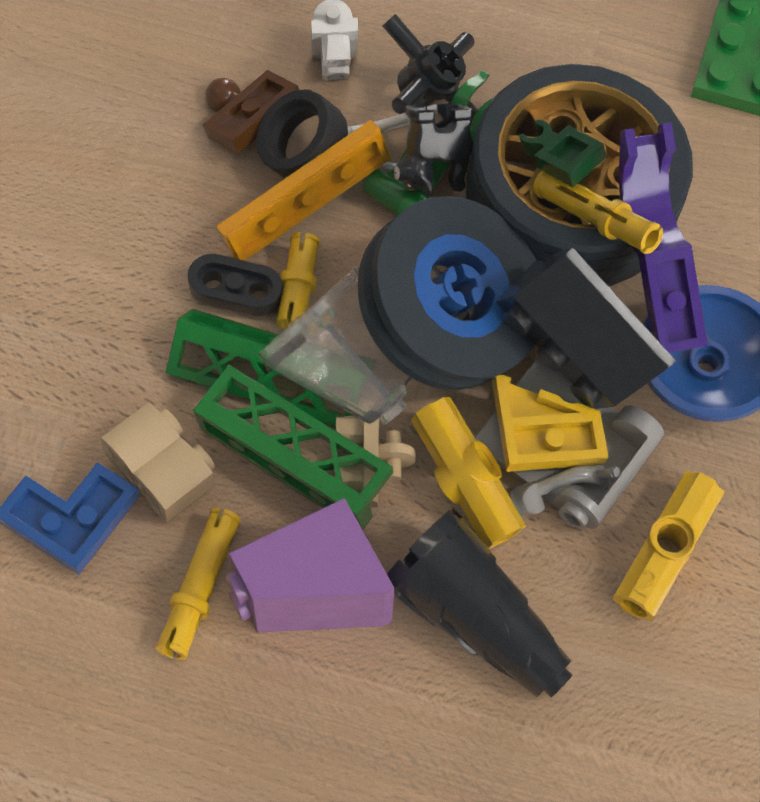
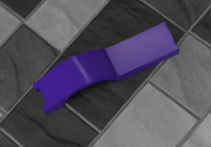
[619,122,708,353]

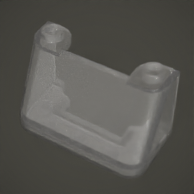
[258,262,474,425]

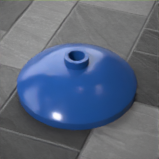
[643,285,760,422]

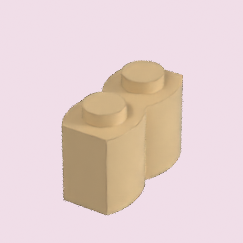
[101,402,215,523]

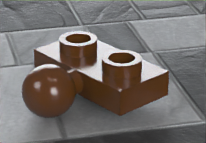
[203,70,299,154]

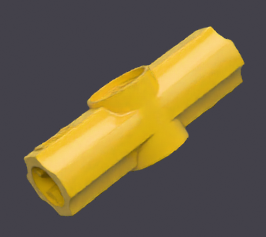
[411,397,527,549]
[613,470,725,622]

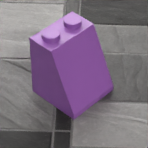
[226,498,394,633]

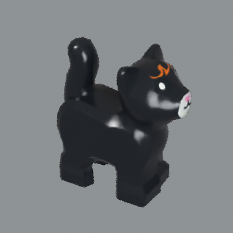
[394,103,473,197]

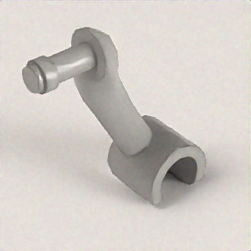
[509,465,621,516]

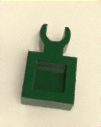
[519,120,607,187]

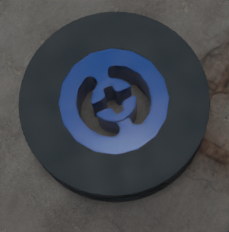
[357,196,536,390]

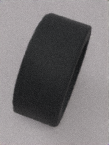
[256,89,348,178]

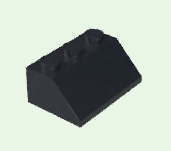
[496,247,676,409]

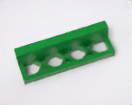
[166,309,375,426]
[193,365,393,530]

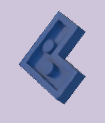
[0,462,140,575]

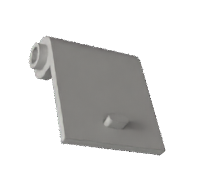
[475,357,664,530]

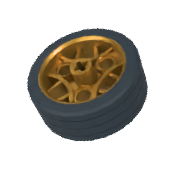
[466,64,693,286]

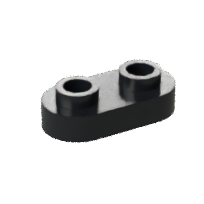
[188,254,282,316]

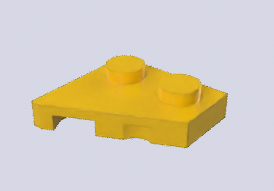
[492,375,609,472]

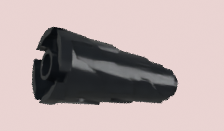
[387,508,573,698]

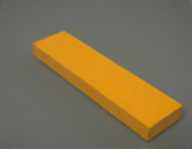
[216,120,391,261]

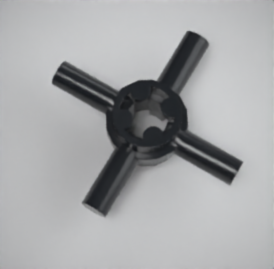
[382,14,478,119]

